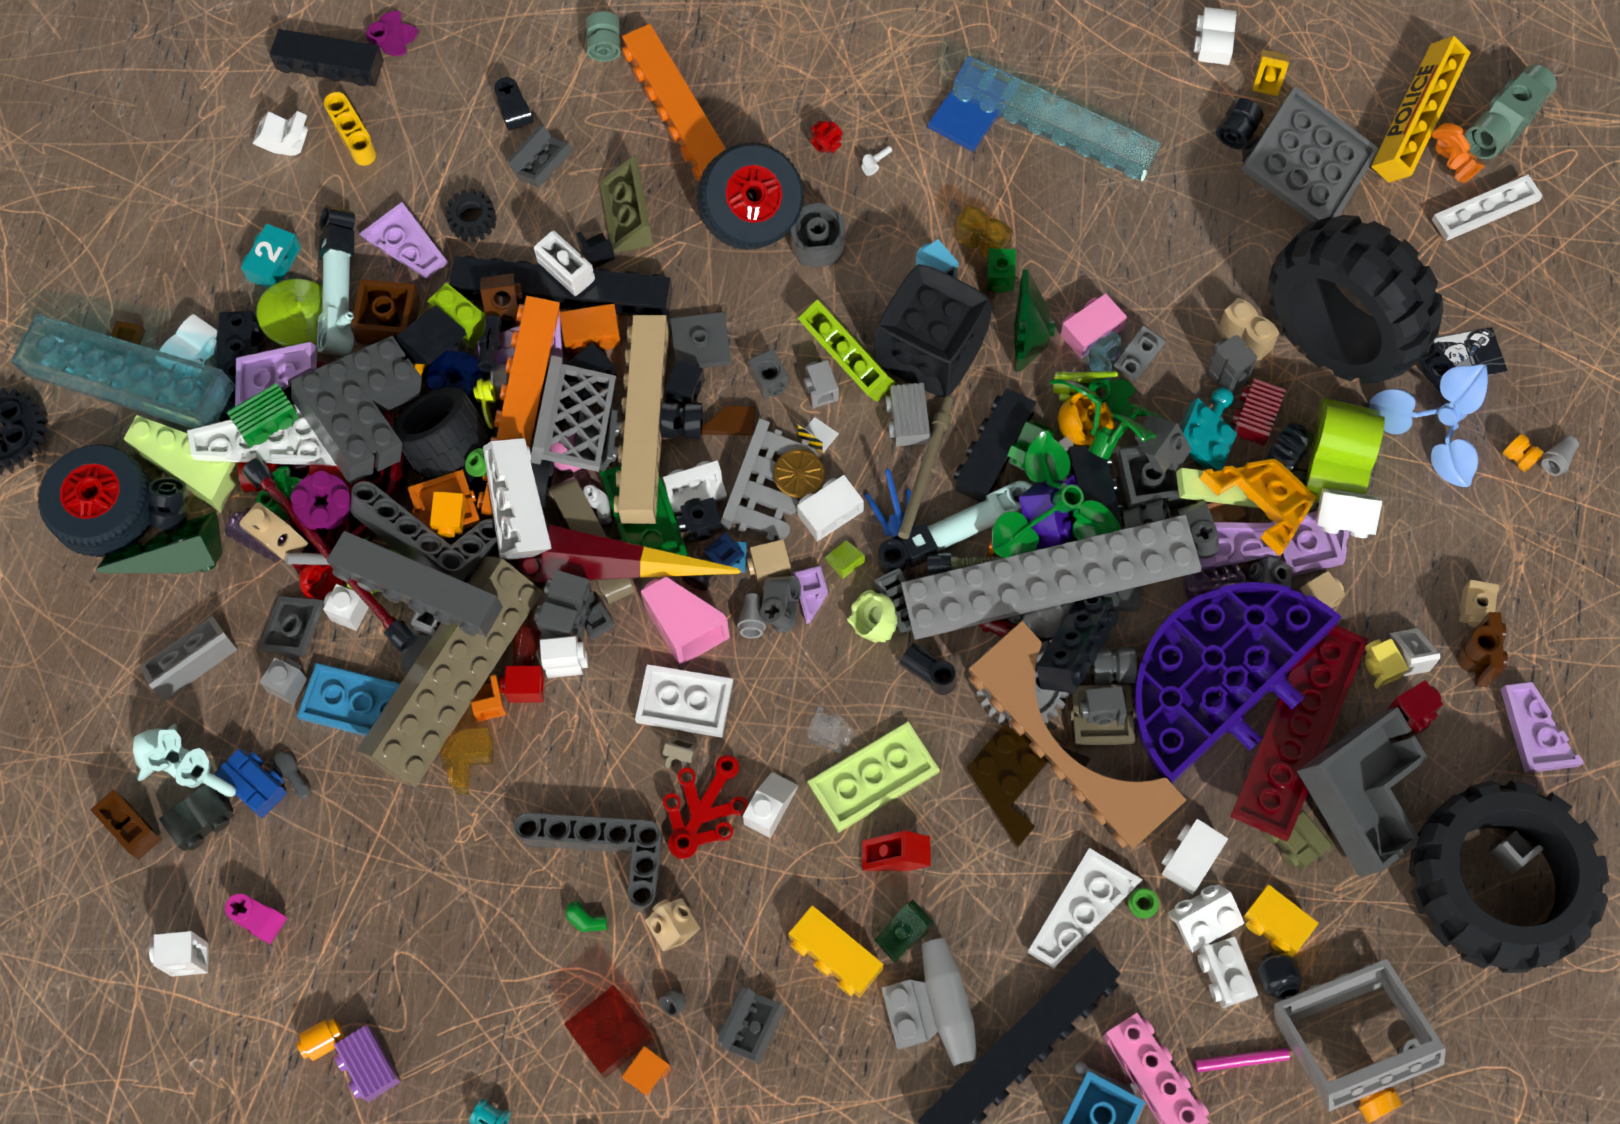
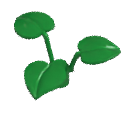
[1049,379,1168,460]
[992,430,1122,558]

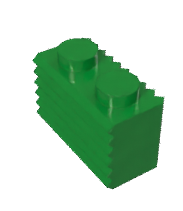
[227,382,299,447]

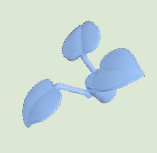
[1369,364,1488,487]

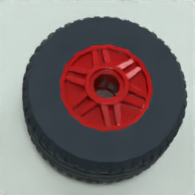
[696,142,804,250]
[38,444,152,557]

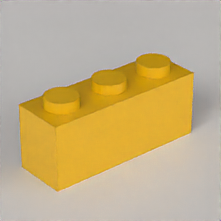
[789,905,884,998]

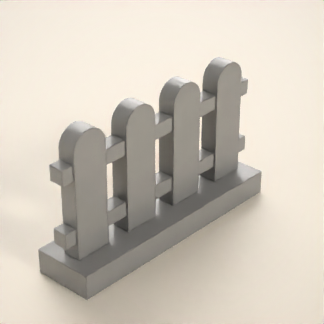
[721,418,817,542]

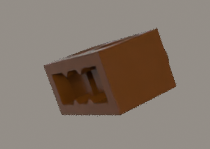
[480,273,523,332]
[90,789,162,860]

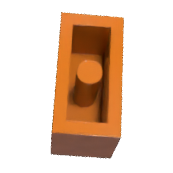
[560,304,621,354]

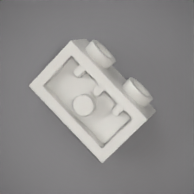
[1197,937,1258,1009]

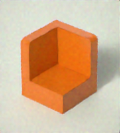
[471,674,507,722]
[622,1046,671,1095]

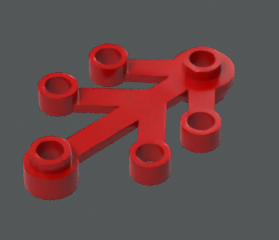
[663,755,748,859]

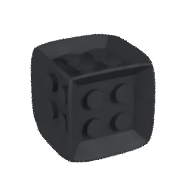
[874,264,992,397]

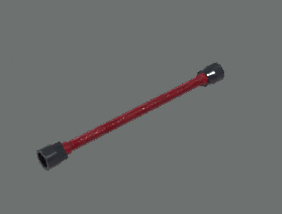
[242,458,417,652]

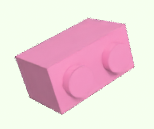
[1060,293,1127,359]

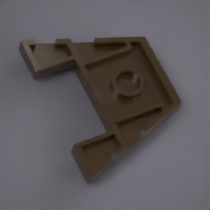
[965,725,1091,849]

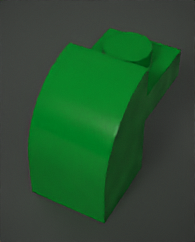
[1007,419,1056,470]

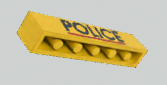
[1371,36,1471,183]

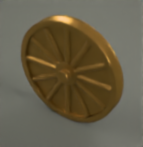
[773,450,825,498]

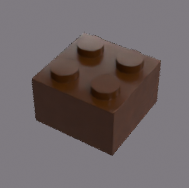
[351,279,420,345]

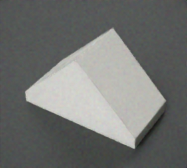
[1390,628,1440,676]

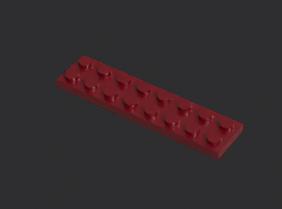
[1230,626,1369,842]

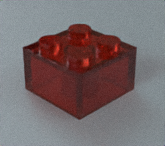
[564,985,654,1079]

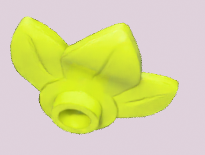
[473,379,496,429]

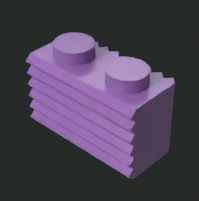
[333,1025,401,1102]

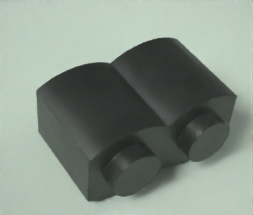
[159,784,234,851]

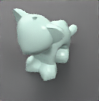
[133,723,236,797]

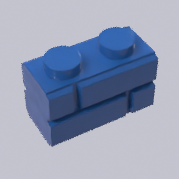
[214,749,287,818]

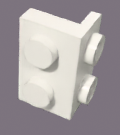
[663,460,727,514]
[1167,885,1244,953]

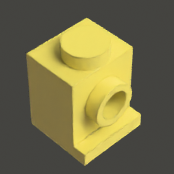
[1364,638,1409,689]

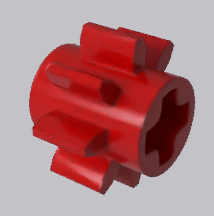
[810,120,843,153]

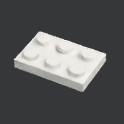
[635,664,734,738]

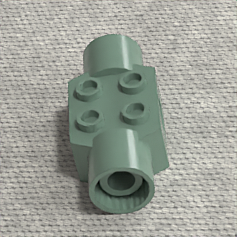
[1464,64,1557,160]

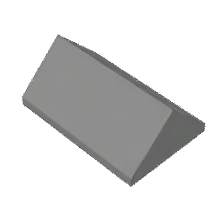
[139,615,238,701]

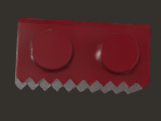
[1231,377,1286,446]

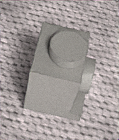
[803,360,839,409]

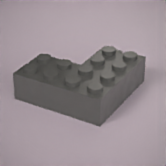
[291,336,422,485]
[1297,707,1428,876]

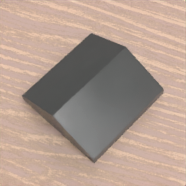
[258,596,324,659]

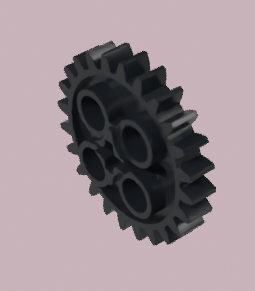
[0,387,49,475]

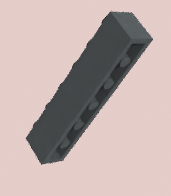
[326,531,503,637]

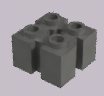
[534,570,595,642]

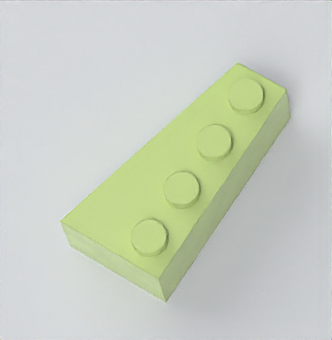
[124,415,239,513]

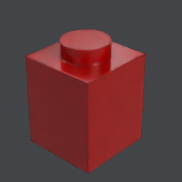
[500,666,545,703]

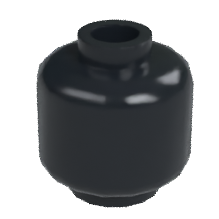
[1256,951,1303,1000]

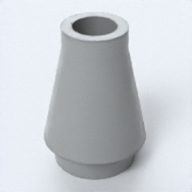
[1541,436,1579,476]
[737,593,766,638]

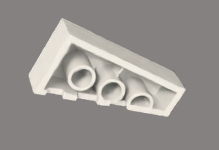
[483,438,552,560]

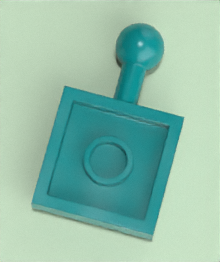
[1180,387,1237,472]

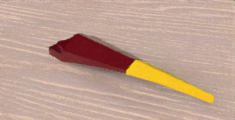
[518,525,742,584]

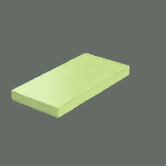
[807,721,940,833]

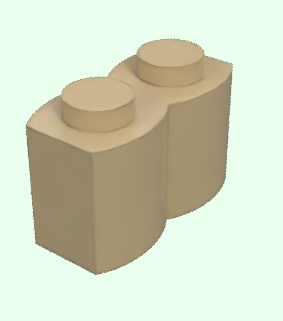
[1219,298,1279,361]

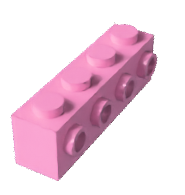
[1103,1013,1209,1124]

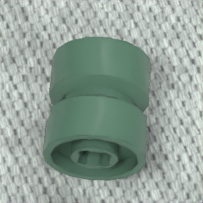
[586,11,621,62]

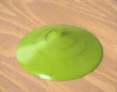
[256,278,323,347]

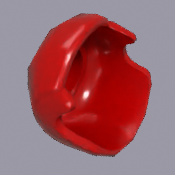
[299,565,344,602]

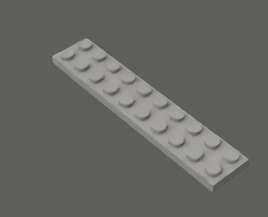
[901,515,1201,640]

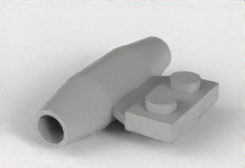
[882,938,978,1067]

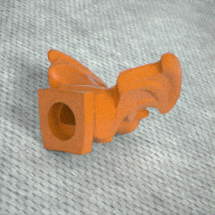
[1432,123,1485,183]

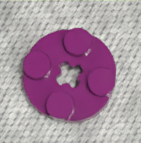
[291,471,351,530]

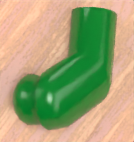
[565,901,608,932]

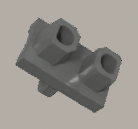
[1113,324,1166,381]

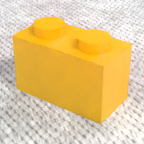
[1242,884,1319,957]

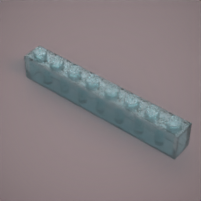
[952,56,1161,182]

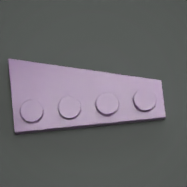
[1198,522,1277,570]

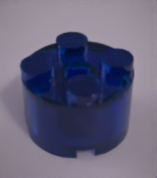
[427,351,486,409]

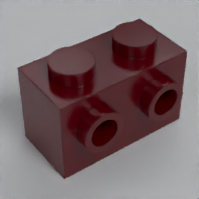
[1387,680,1444,739]

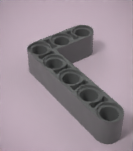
[350,481,499,581]
[514,813,663,913]

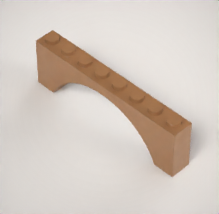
[968,621,1186,850]

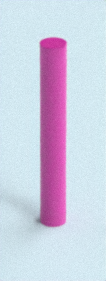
[1194,1047,1290,1073]

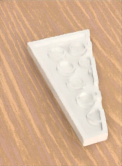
[187,404,337,466]

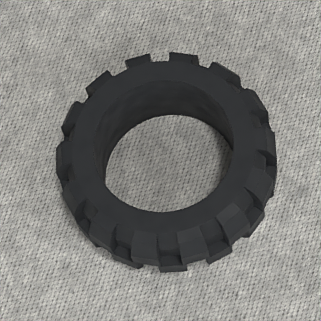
[1267,215,1443,384]
[1409,780,1610,973]

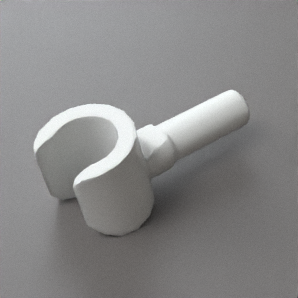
[861,146,892,176]

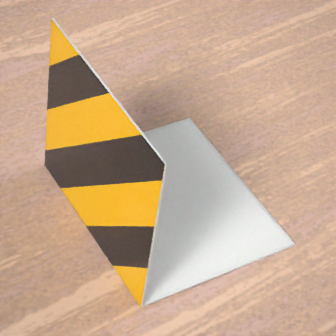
[798,417,839,453]

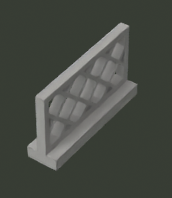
[530,355,616,472]

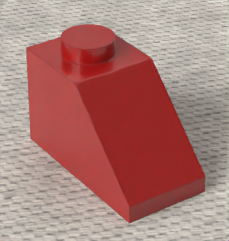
[862,831,931,871]

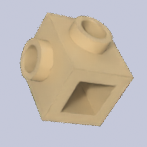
[645,898,700,952]

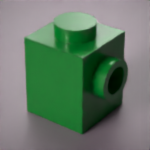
[986,248,1016,293]

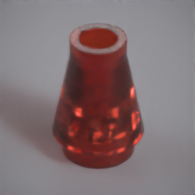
[512,627,541,666]

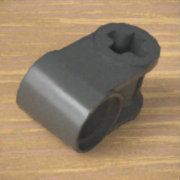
[1177,500,1220,558]
[760,575,801,633]

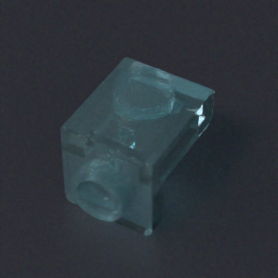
[1089,331,1122,381]

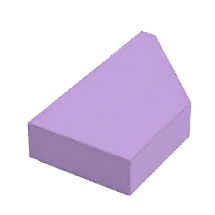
[793,566,828,624]

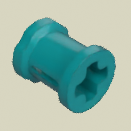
[469,1098,511,1124]

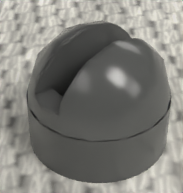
[659,989,686,1017]

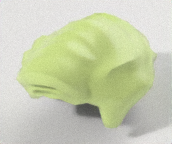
[847,590,897,643]

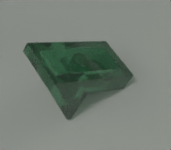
[874,900,934,963]

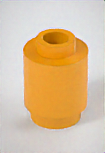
[296,1018,345,1061]

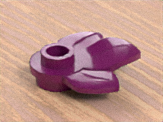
[366,11,419,56]

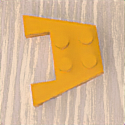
[1199,459,1317,556]

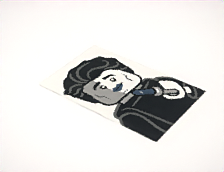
[1423,327,1508,386]

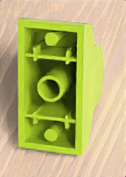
[1305,397,1385,502]

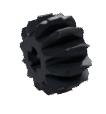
[1268,422,1314,471]

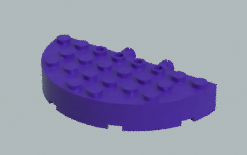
[1134,582,1341,784]

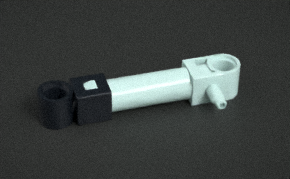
[317,205,355,358]
[878,481,1032,574]

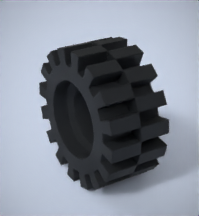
[445,189,497,242]

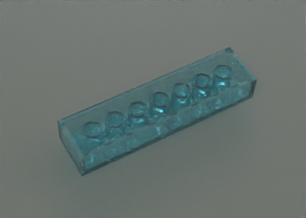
[10,314,236,429]

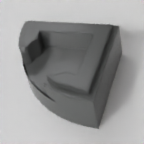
[586,601,616,641]

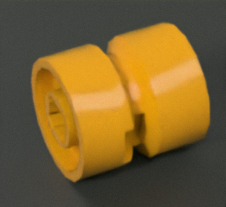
[1358,1088,1404,1124]

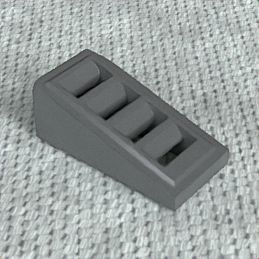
[874,568,912,635]

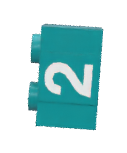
[241,223,302,288]

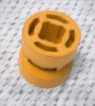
[1502,433,1544,473]

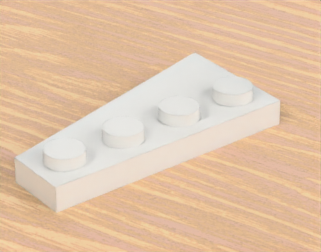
[1027,848,1142,969]

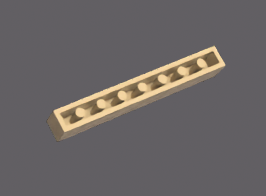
[614,315,669,524]

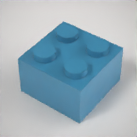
[1061,1071,1146,1124]

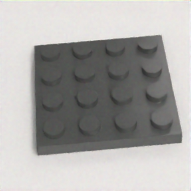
[1240,86,1380,223]

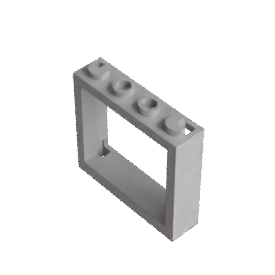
[1274,959,1446,1112]

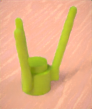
[1053,371,1118,401]

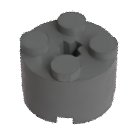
[790,203,845,267]

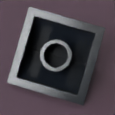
[396,305,467,365]

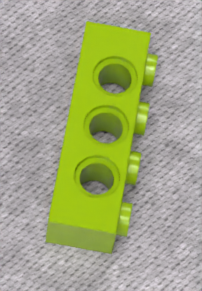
[798,299,897,402]

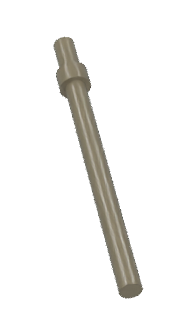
[898,397,953,539]

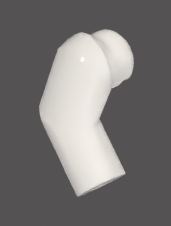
[582,485,612,525]

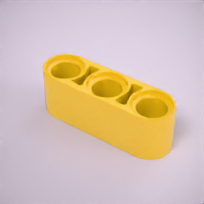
[324,92,376,166]

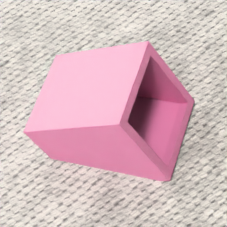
[641,577,730,666]

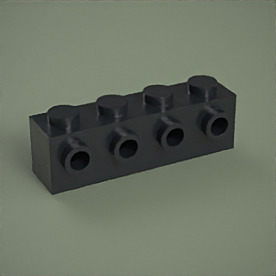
[214,311,263,422]
[1036,596,1118,693]

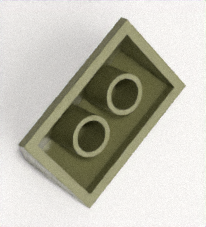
[599,156,653,252]

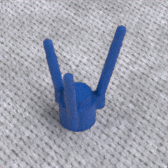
[865,468,916,540]

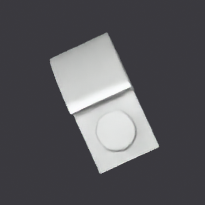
[253,111,308,156]

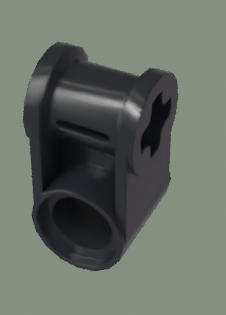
[494,77,534,131]

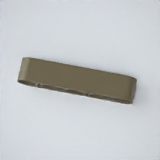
[548,476,635,605]

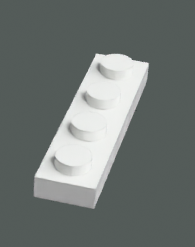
[1432,174,1542,241]

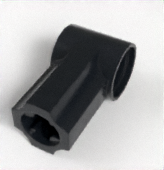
[899,643,956,695]

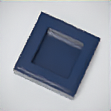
[704,532,744,567]

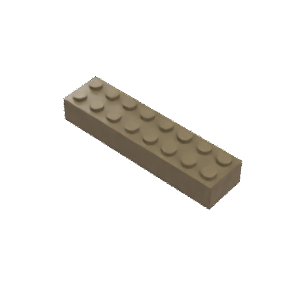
[356,556,543,788]

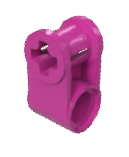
[225,894,288,945]

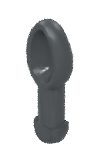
[273,751,311,799]

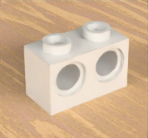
[149,931,209,977]

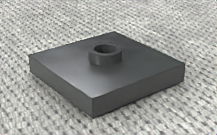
[670,312,731,368]

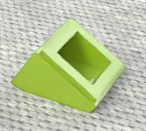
[825,540,865,579]

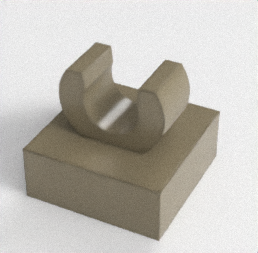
[662,737,700,769]

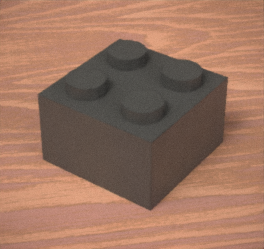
[1116,447,1186,510]

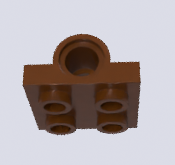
[1457,612,1508,687]

